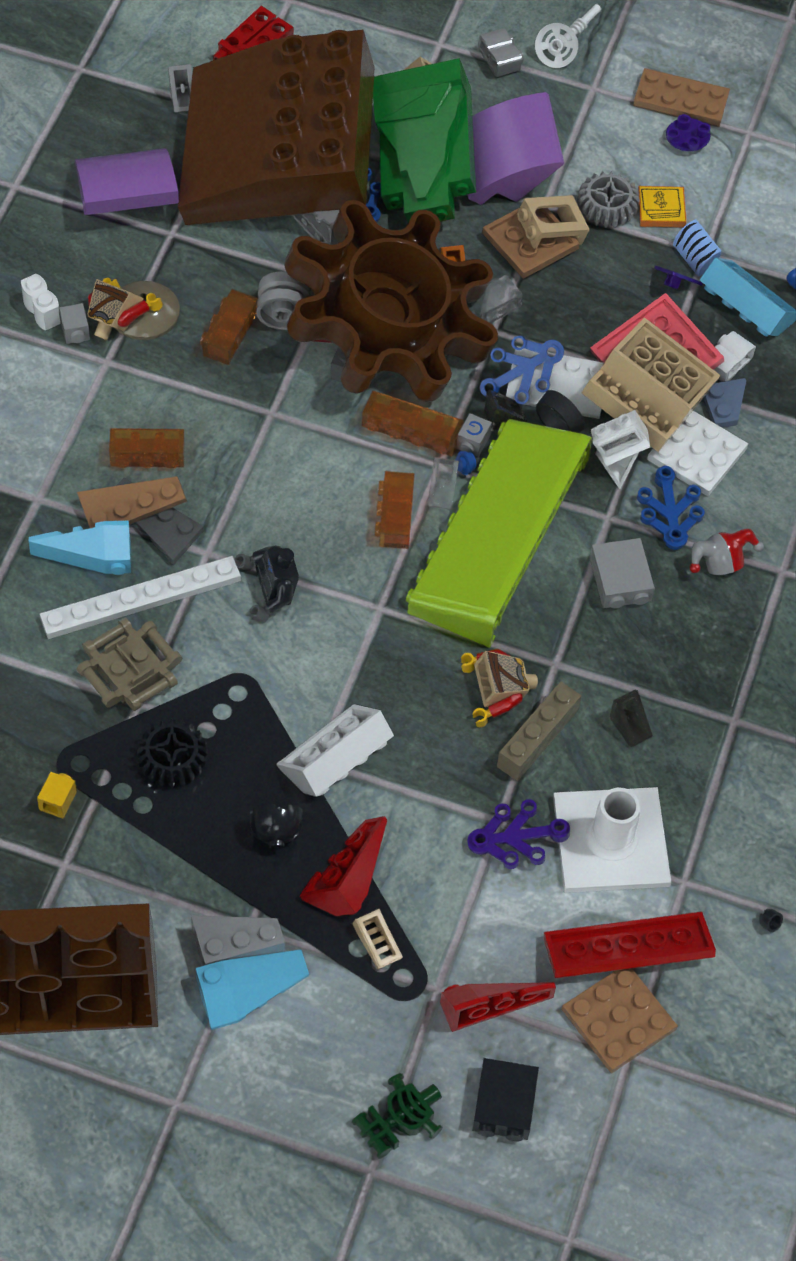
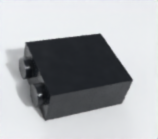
[472,1058,539,1142]

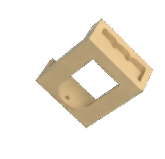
[517,195,590,249]

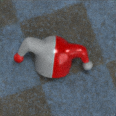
[689,529,764,575]

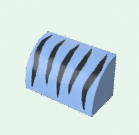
[673,219,721,277]

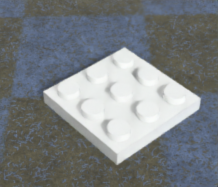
[647,411,748,496]

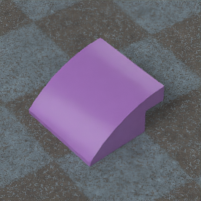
[467,92,564,205]
[75,148,179,215]

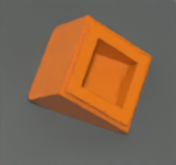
[439,245,465,262]

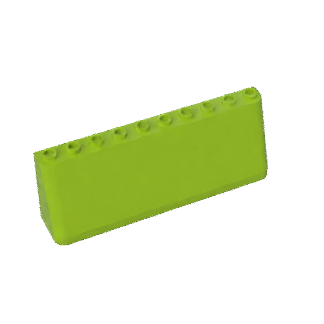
[406,419,592,648]

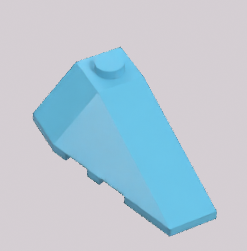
[29,521,131,575]
[195,950,309,1030]

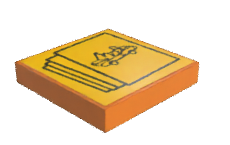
[638,186,687,228]

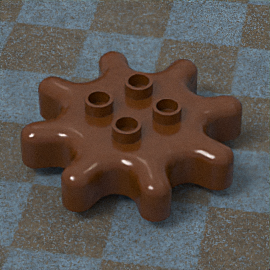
[284,200,498,402]

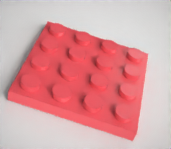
[590,293,724,369]

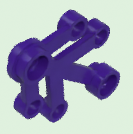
[467,799,570,869]

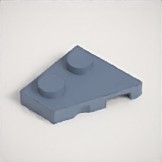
[703,378,746,428]

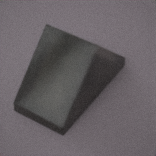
[484,390,527,431]
[610,689,653,747]

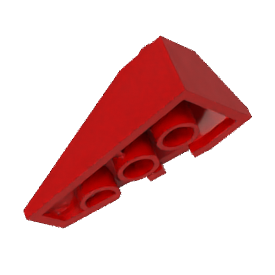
[299,816,387,916]
[440,982,556,1032]

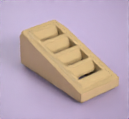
[352,909,403,970]

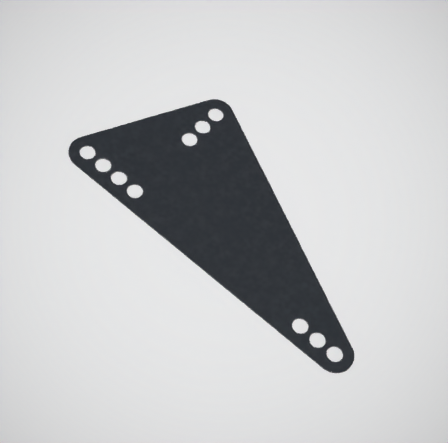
[57,673,428,1001]

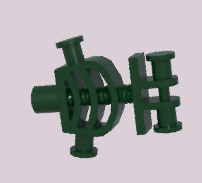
[352,1073,443,1159]

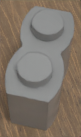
[478,28,524,77]

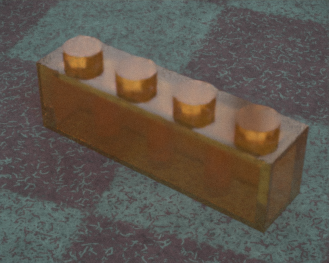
[362,391,464,456]

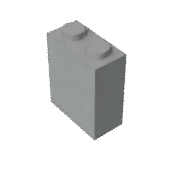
[590,538,655,608]

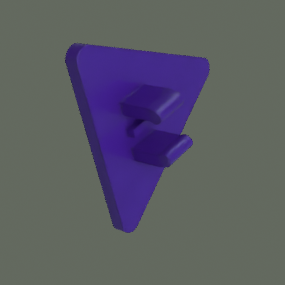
[654,265,703,289]

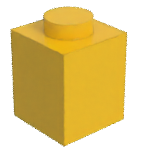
[37,772,77,819]

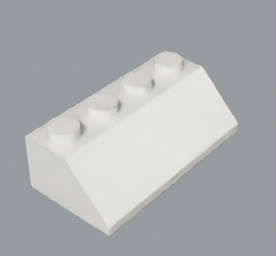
[505,346,604,419]
[277,704,394,797]

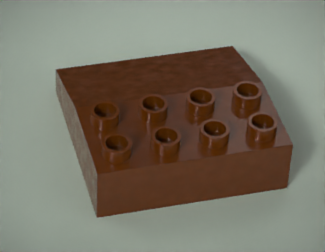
[178,29,375,225]
[0,903,158,1035]

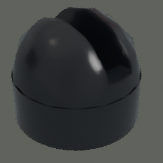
[759,909,783,932]

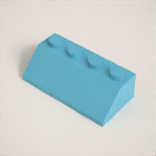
[700,257,796,337]

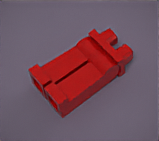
[213,5,294,60]

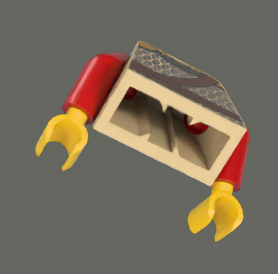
[88,278,163,340]
[461,649,538,727]

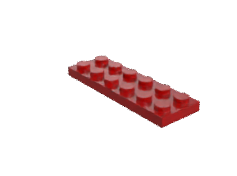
[544,912,716,978]

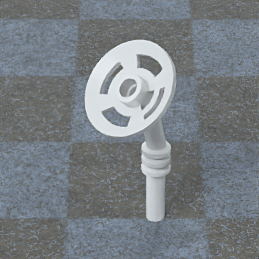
[535,4,601,68]

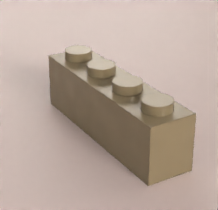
[497,681,582,781]

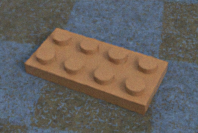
[633,68,730,127]

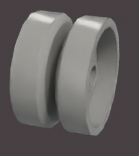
[257,271,310,330]

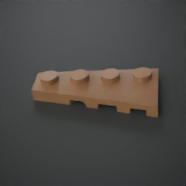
[77,476,187,528]

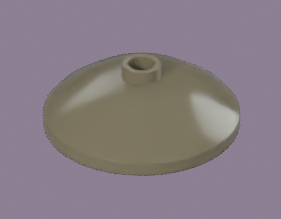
[115,281,180,340]

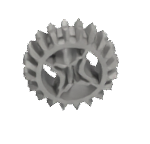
[577,171,640,228]

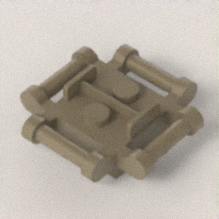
[77,617,183,711]

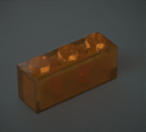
[200,289,258,365]
[109,428,185,468]
[375,471,415,549]

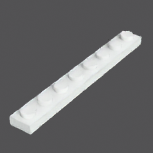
[40,556,241,639]

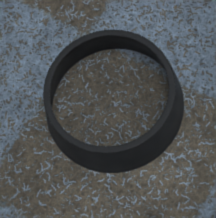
[536,390,585,433]

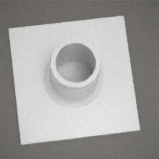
[553,787,671,893]

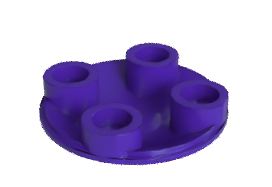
[666,114,711,151]

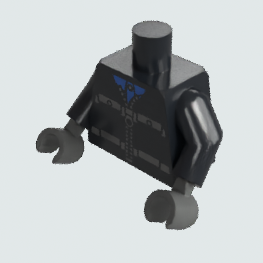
[235,545,299,623]

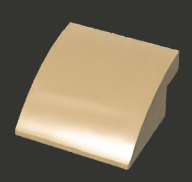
[582,317,721,452]

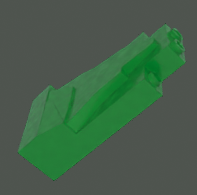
[373,58,476,223]

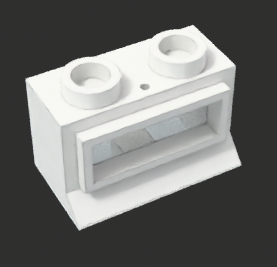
[591,410,650,466]

